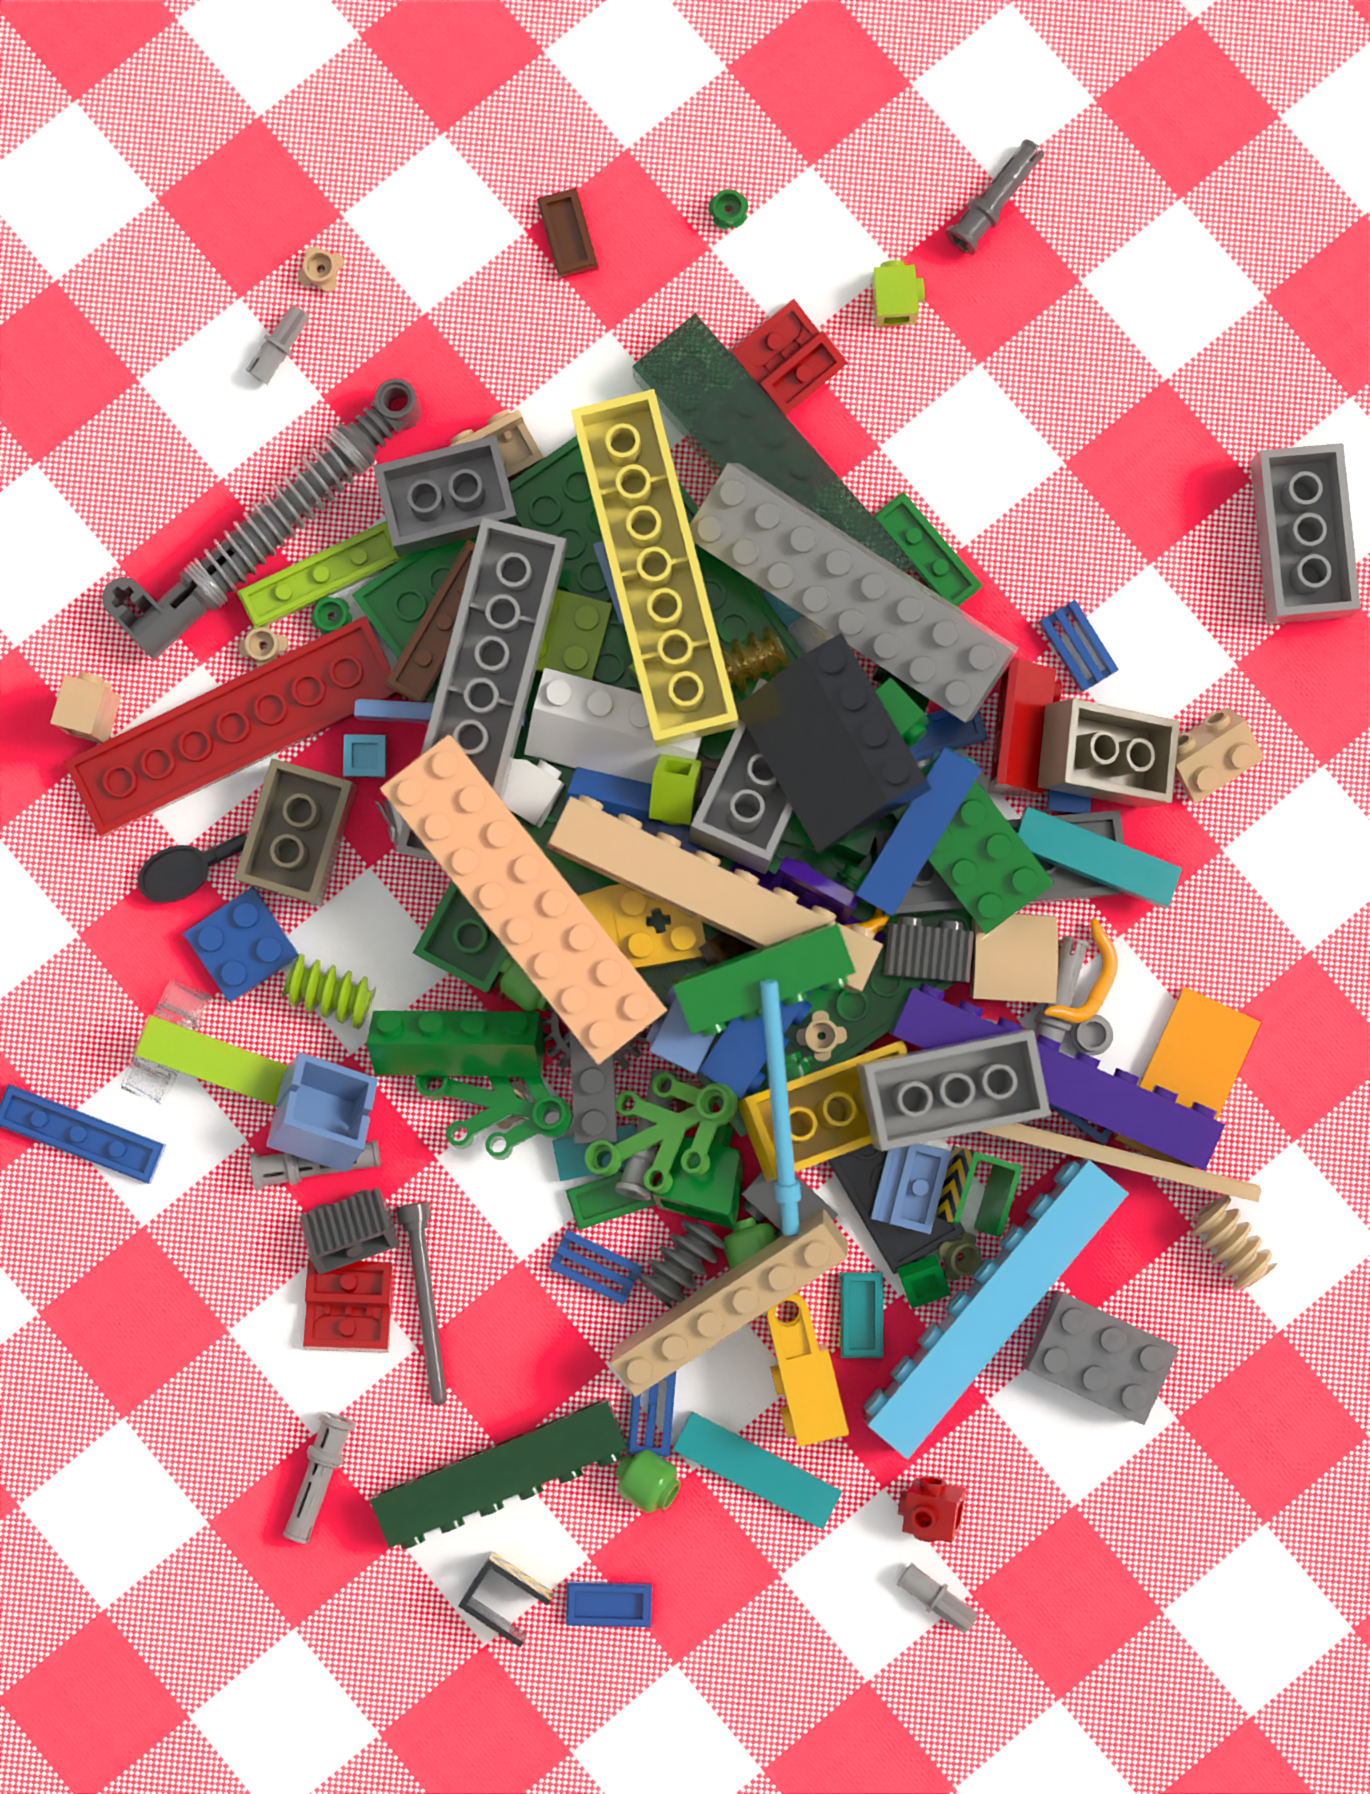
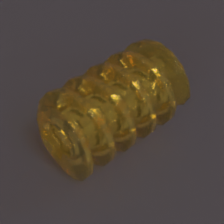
[719,626,789,692]

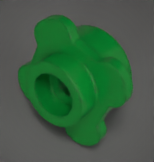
[784,1051,813,1082]

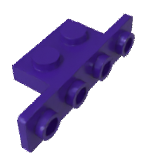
[729,856,886,944]

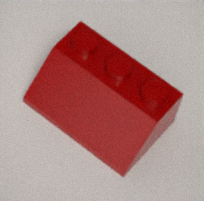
[988,658,1062,798]

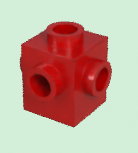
[898,1476,966,1543]

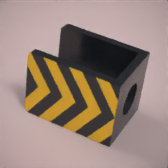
[458,1551,554,1648]

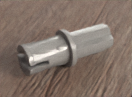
[245,305,309,385]
[896,1562,978,1633]

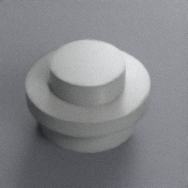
[1071,1014,1113,1056]

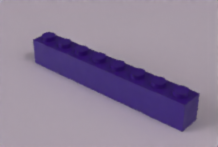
[889,983,1226,1171]

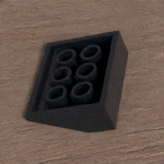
[736,633,932,854]

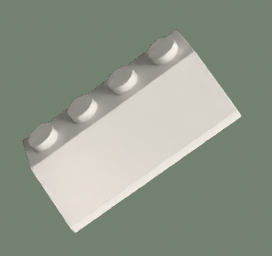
[524,668,703,784]

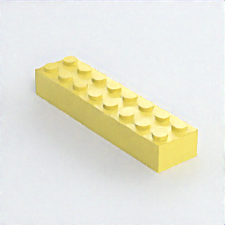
[571,389,739,748]

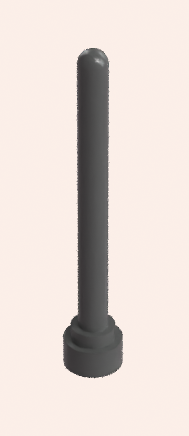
[396,1202,447,1406]

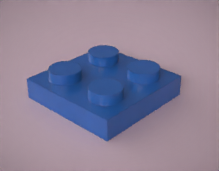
[183,887,300,1003]

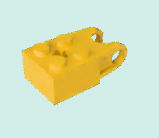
[578,884,706,971]
[766,1292,849,1447]

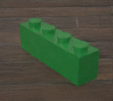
[672,920,856,1037]
[366,1010,546,1077]

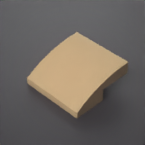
[969,913,1058,1004]

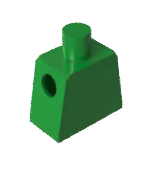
[652,1124,745,1229]

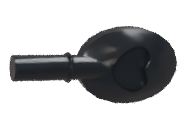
[138,832,247,904]

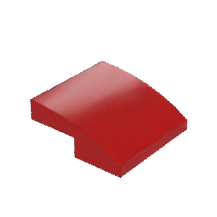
[728,299,848,416]
[303,1259,393,1353]

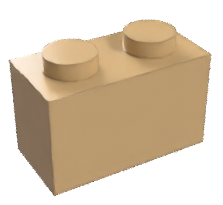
[50,671,121,743]

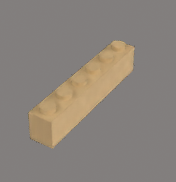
[610,1208,848,1397]

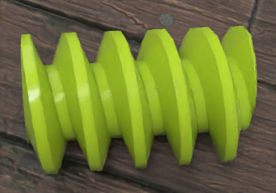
[282,953,376,1030]

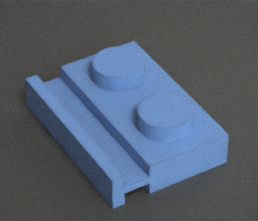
[870,1143,952,1235]

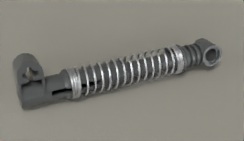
[102,378,422,661]

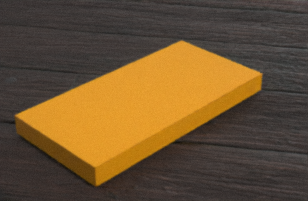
[1114,987,1261,1168]

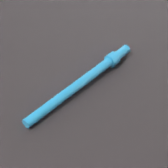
[760,979,801,1235]

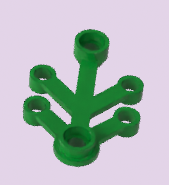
[415,1076,573,1160]

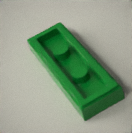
[871,491,983,608]

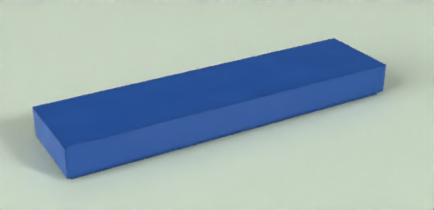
[856,746,982,916]
[0,1084,167,1184]

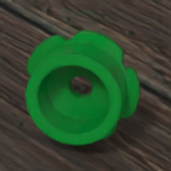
[708,189,749,229]
[311,597,352,635]
[837,862,867,898]

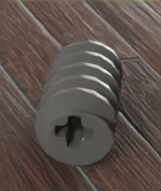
[637,1219,726,1309]

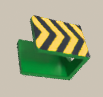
[935,1145,1023,1237]

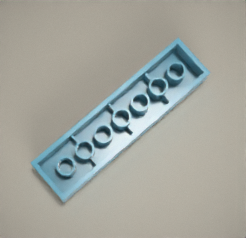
[863,1159,1129,1460]

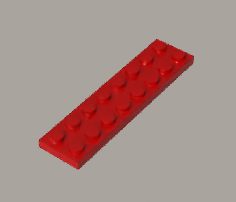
[64,616,399,838]

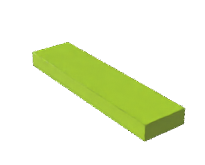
[237,521,405,629]
[133,1014,289,1106]

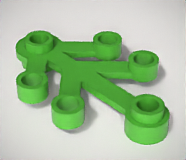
[584,1072,738,1194]

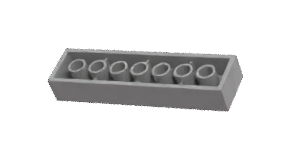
[689,463,1019,723]
[396,517,568,863]

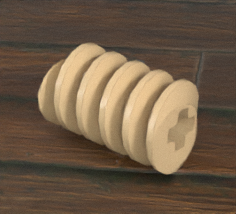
[1190,1195,1278,1291]

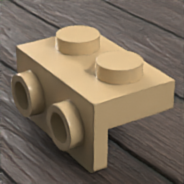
[448,410,544,481]
[1175,707,1265,804]

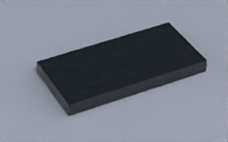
[827,1143,966,1275]

